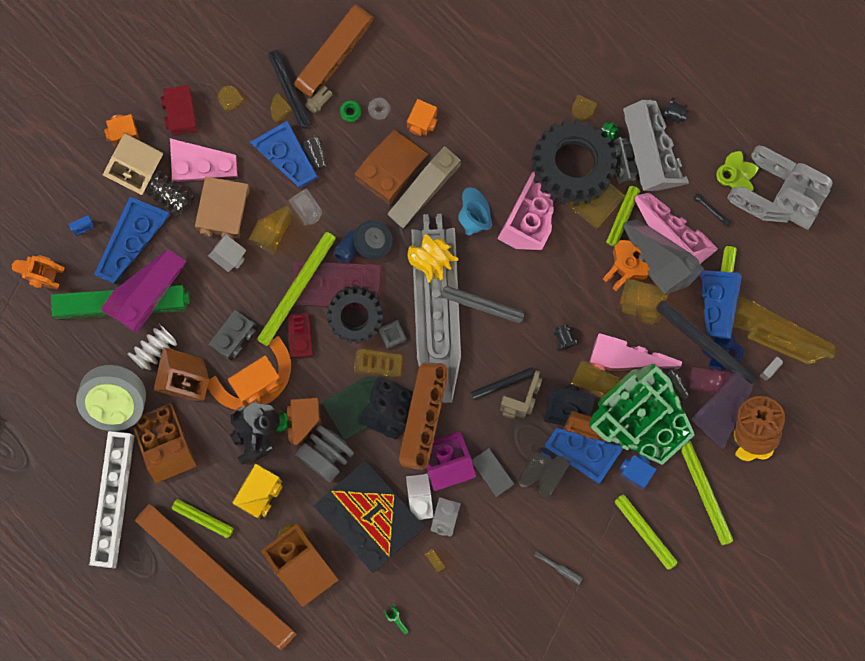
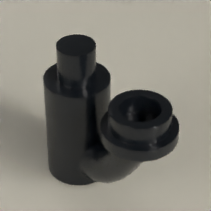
[229,429,274,465]

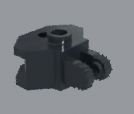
[230,402,280,455]

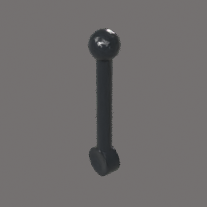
[694,194,730,227]

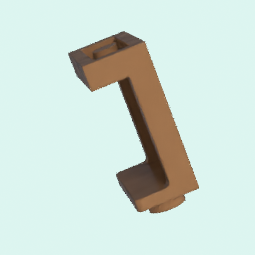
[195,176,250,240]

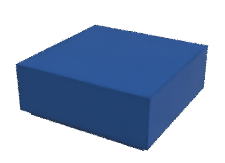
[69,215,95,236]

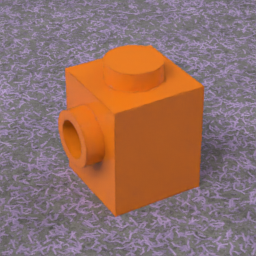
[407,99,437,136]
[104,114,140,147]

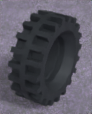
[531,119,617,206]

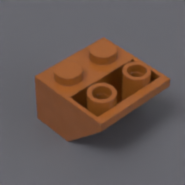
[154,347,209,401]
[287,398,321,449]

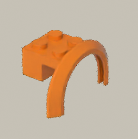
[207,336,291,410]

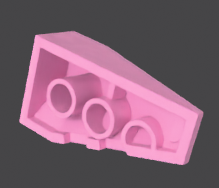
[497,172,554,250]
[635,193,718,264]
[589,333,682,373]

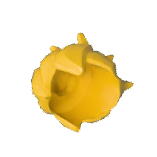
[407,234,458,283]

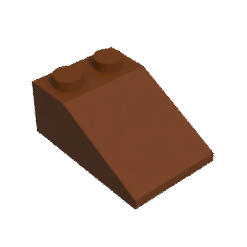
[354,129,429,205]

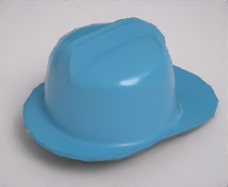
[458,187,492,235]

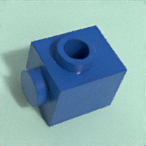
[620,455,656,490]

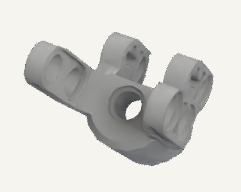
[728,146,833,230]

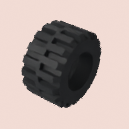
[327,285,383,343]

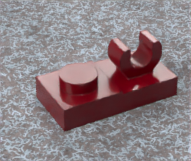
[287,313,313,359]

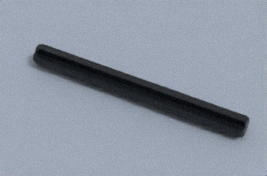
[656,300,756,387]

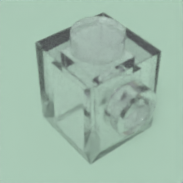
[289,188,322,226]

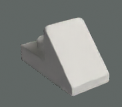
[406,474,434,520]

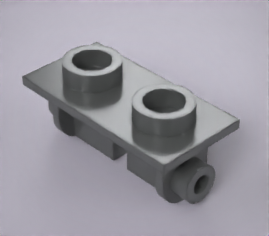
[610,137,638,185]

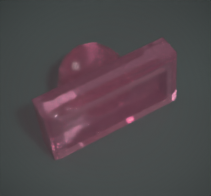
[689,367,736,396]

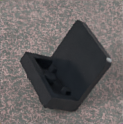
[357,376,413,440]

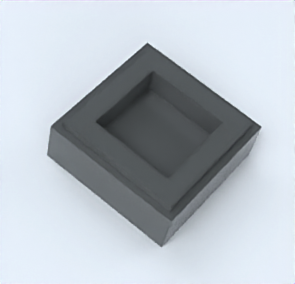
[378,320,407,350]

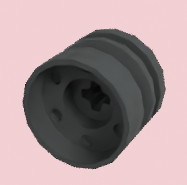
[295,425,354,483]

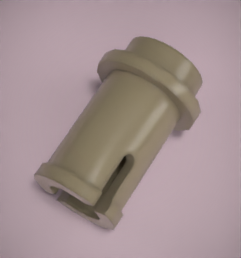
[306,86,332,113]

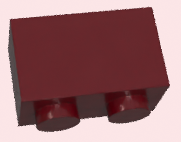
[161,85,198,136]

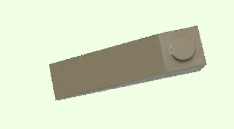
[387,146,461,229]

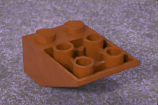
[133,402,197,483]

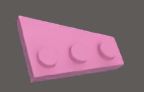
[170,139,238,182]

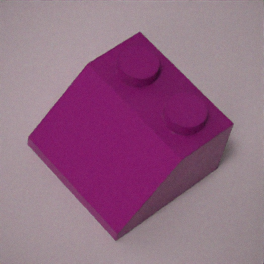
[426,431,476,491]

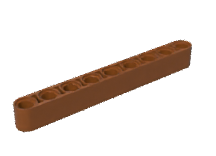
[135,503,297,651]

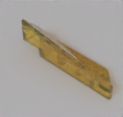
[733,296,836,364]

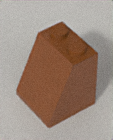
[261,524,338,607]

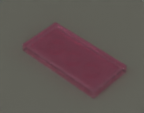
[292,261,381,309]

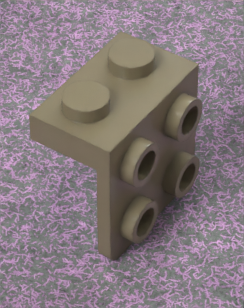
[499,370,542,419]

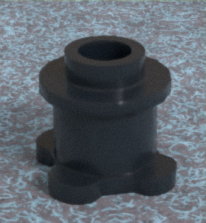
[663,97,689,125]
[553,324,579,351]

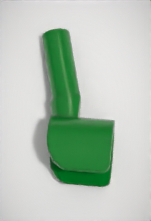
[384,604,409,635]

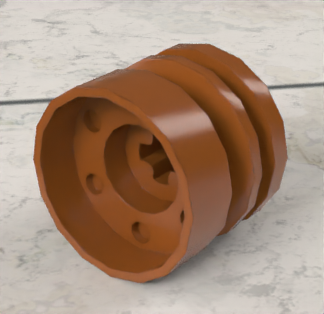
[735,396,785,455]

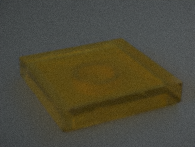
[566,169,625,229]

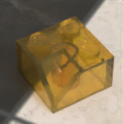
[618,278,669,324]

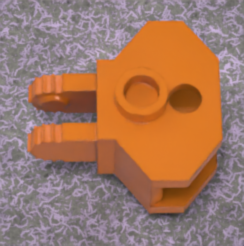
[603,240,650,291]
[11,255,64,290]

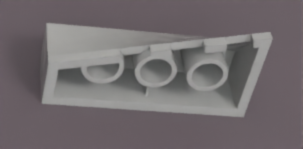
[623,100,689,191]

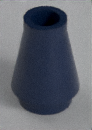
[334,230,356,264]

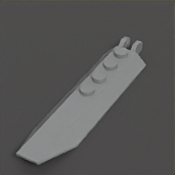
[411,214,461,403]

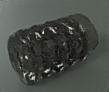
[146,170,195,216]

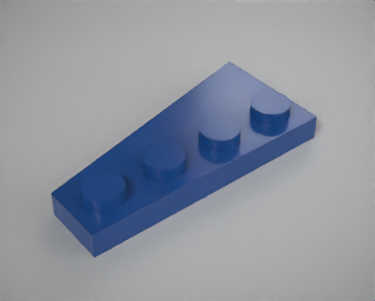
[94,197,170,284]

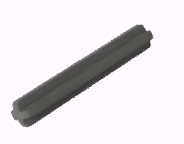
[441,286,524,323]

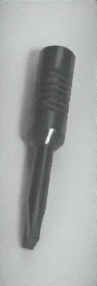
[534,551,583,585]

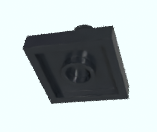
[544,384,595,426]

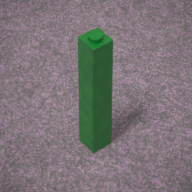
[51,285,190,320]

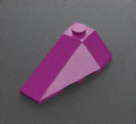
[100,249,187,334]

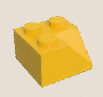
[233,464,283,520]

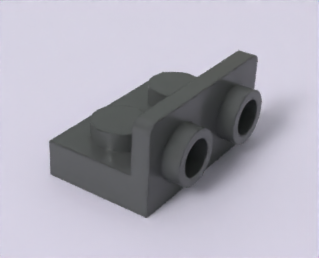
[208,310,257,361]

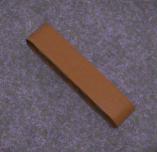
[294,4,374,98]
[399,362,448,469]

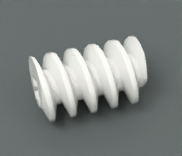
[128,324,177,371]

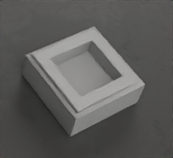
[760,357,783,381]

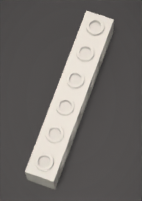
[90,431,134,569]

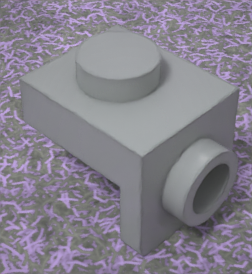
[431,498,461,536]

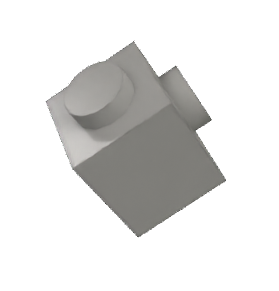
[208,235,247,272]

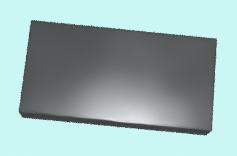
[472,448,514,497]

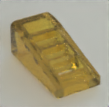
[354,349,402,377]

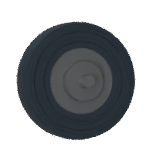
[353,220,393,260]

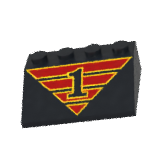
[313,461,425,573]

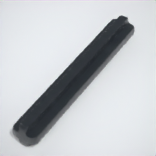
[268,50,311,129]

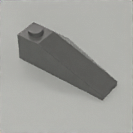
[623,219,704,294]

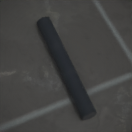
[471,367,534,400]

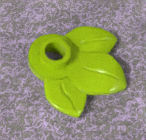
[716,151,759,191]

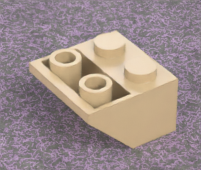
[103,133,163,195]

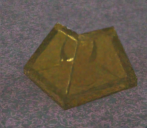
[249,206,293,255]

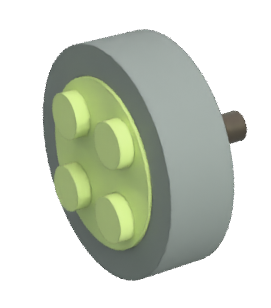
[76,365,146,431]

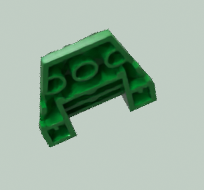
[589,364,695,465]

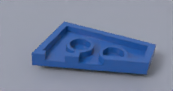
[250,121,318,188]
[699,270,742,339]
[544,428,623,484]

